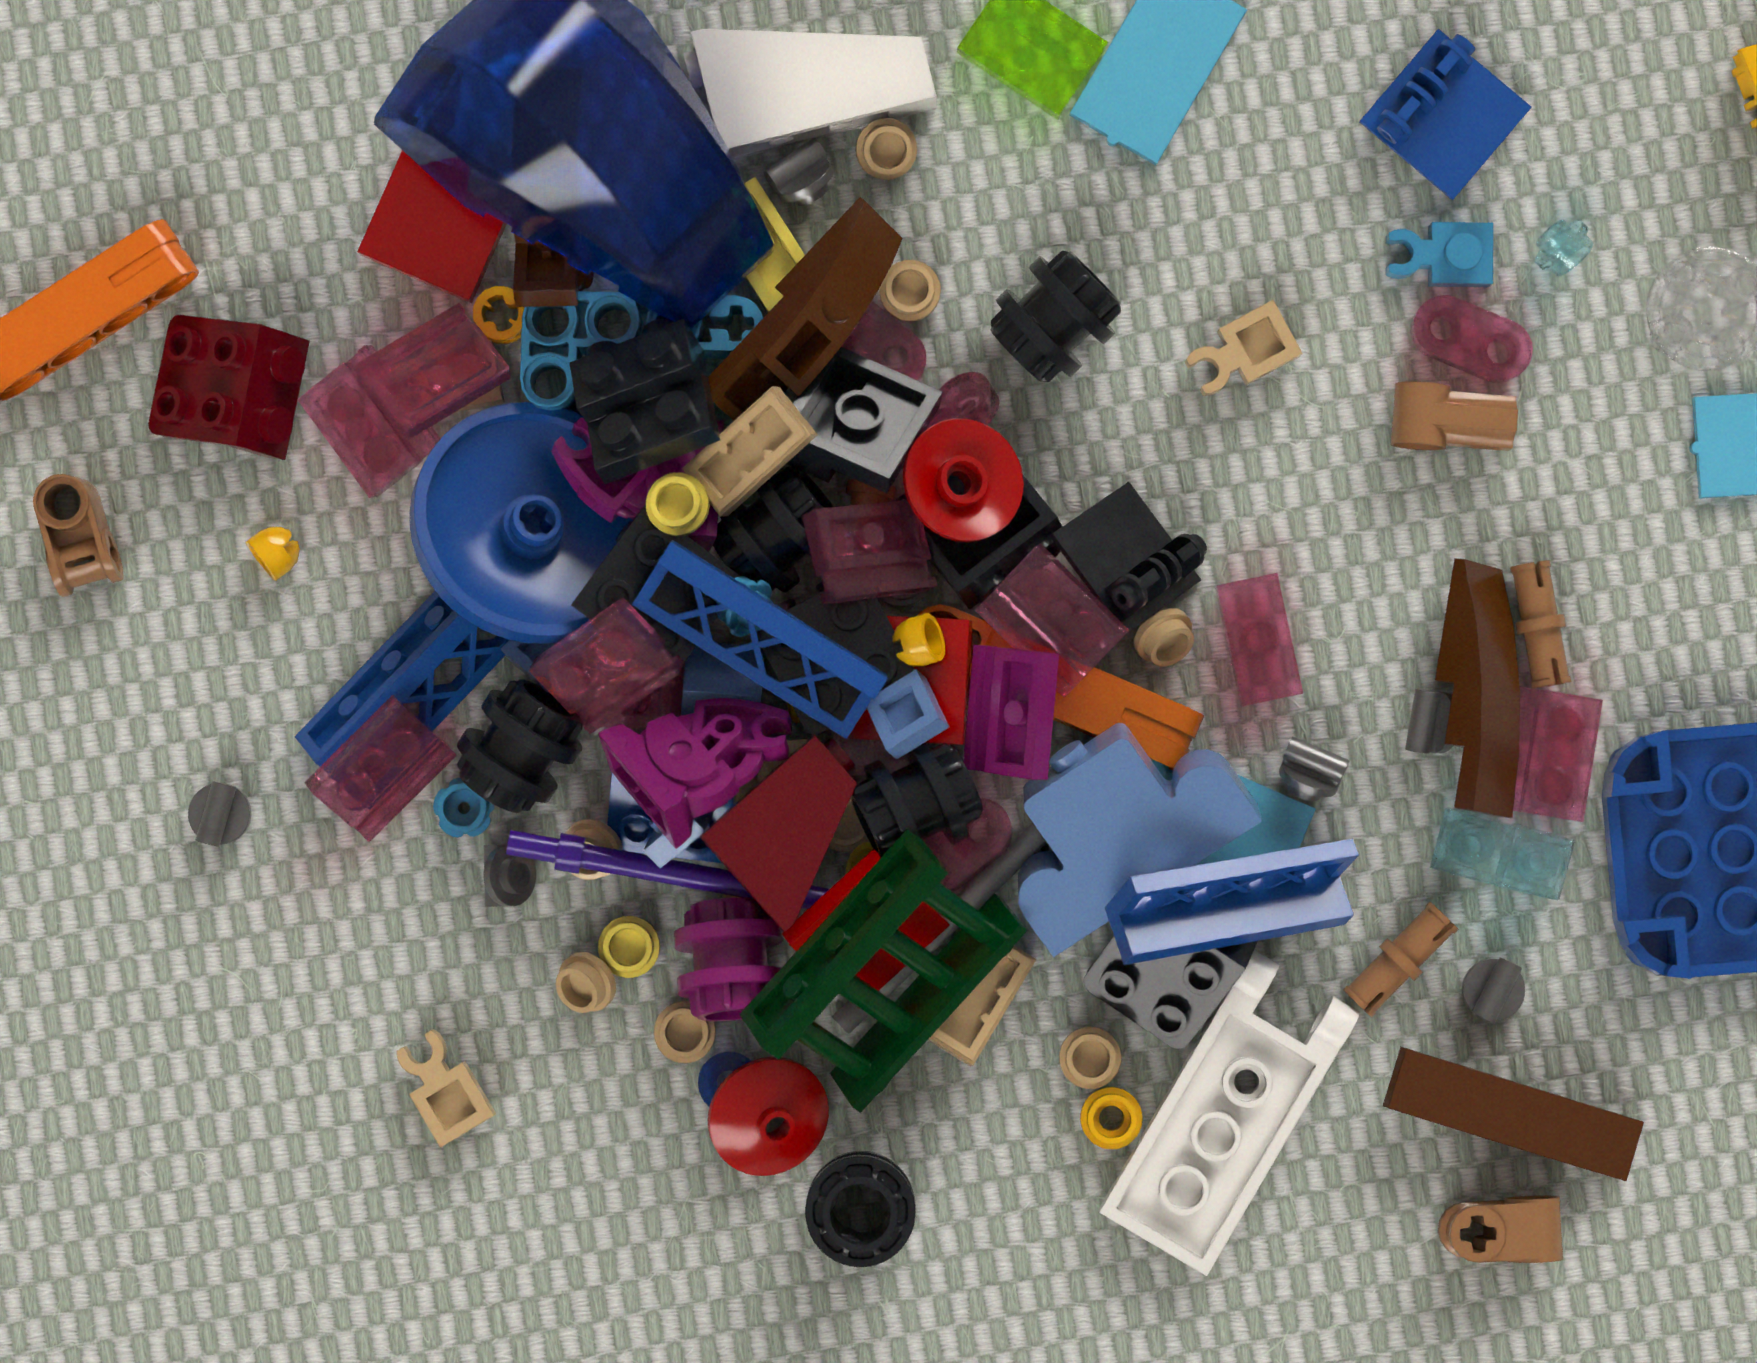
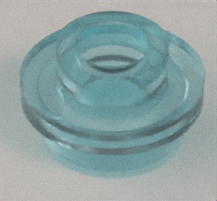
[1535,219,1594,276]

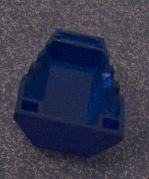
[374,0,774,329]

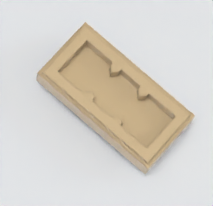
[682,386,818,517]
[928,946,1036,1066]

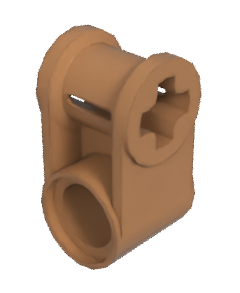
[33,474,124,597]
[1438,1195,1563,1263]

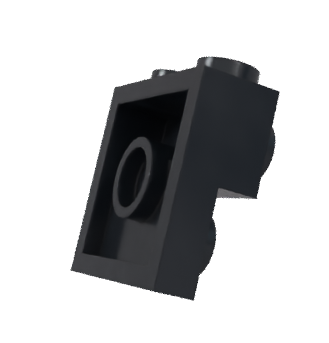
[569,318,721,484]
[786,347,943,493]
[889,475,1063,610]

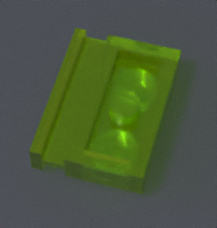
[957,0,1108,120]

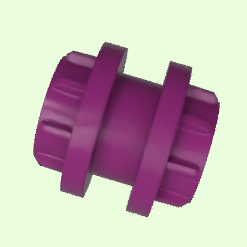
[674,897,783,1021]

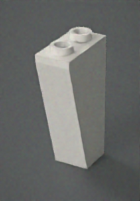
[683,29,937,162]

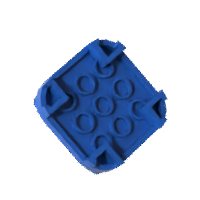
[1602,723,1757,979]

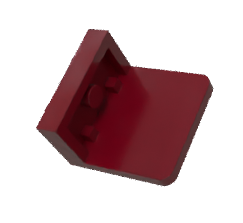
[148,315,310,460]

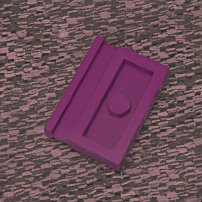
[963,645,1059,780]

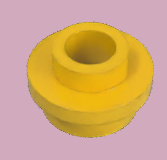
[1080,1087,1143,1149]

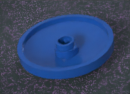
[409,402,633,644]

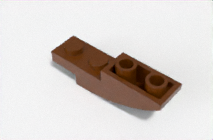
[708,197,903,421]

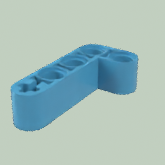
[520,291,763,411]

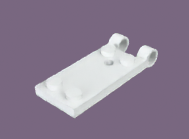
[1098,950,1360,1276]

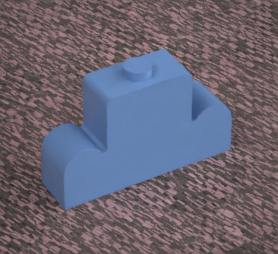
[1018,723,1262,957]

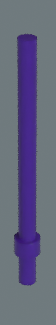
[506,830,830,909]

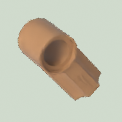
[1391,381,1518,451]

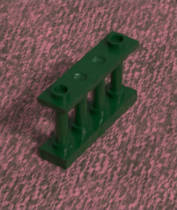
[739,829,1028,1113]

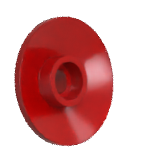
[903,418,1024,542]
[708,1057,829,1176]

